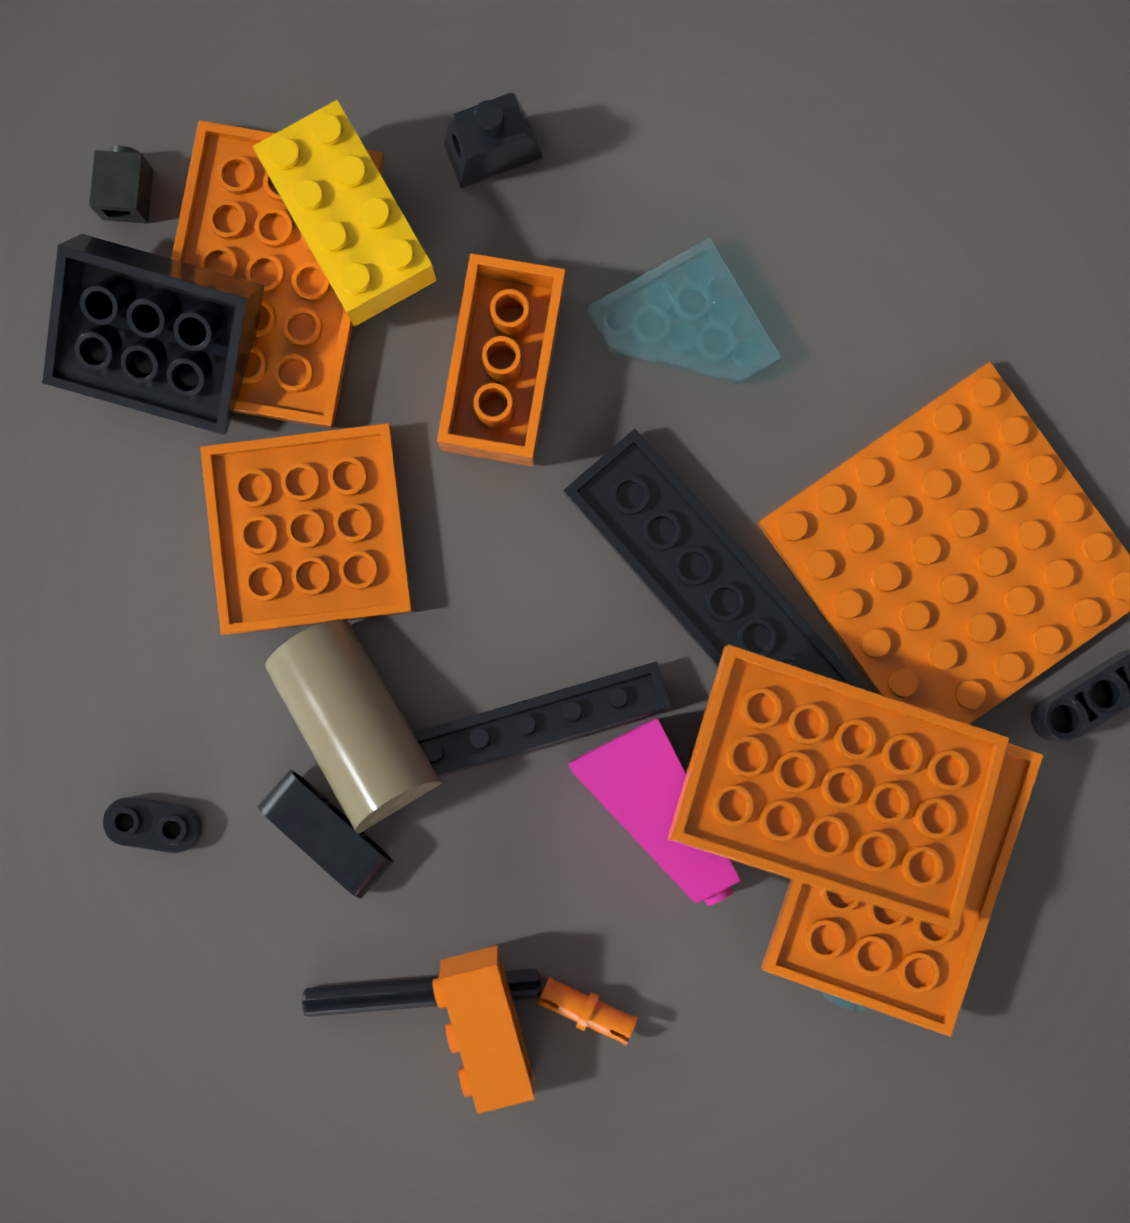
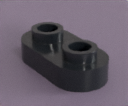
[103,797,202,853]

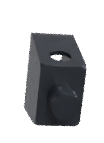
[444,93,543,188]

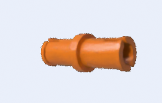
[537,977,638,1046]

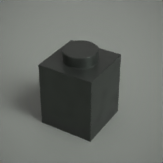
[89,146,153,224]

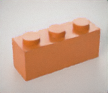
[433,945,535,1114]

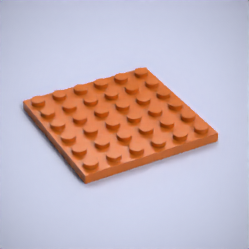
[757,361,1130,724]

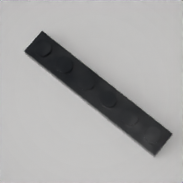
[414,661,671,778]

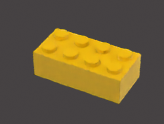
[252,100,437,327]

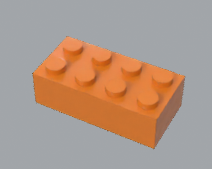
[437,253,565,467]

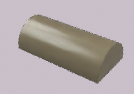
[265,619,442,834]

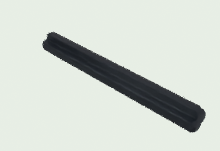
[301,969,541,1017]

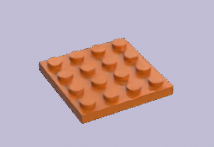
[200,423,413,636]

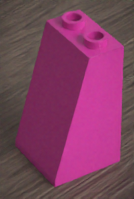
[568,719,740,906]

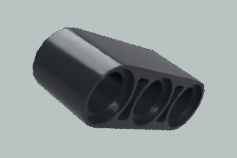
[1031,649,1130,741]
[258,770,394,899]

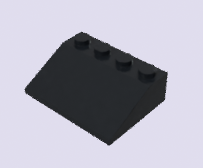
[42,234,265,435]

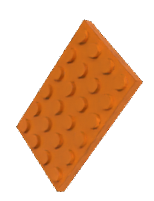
[171,120,385,429]
[667,645,1009,931]
[761,743,1043,1037]

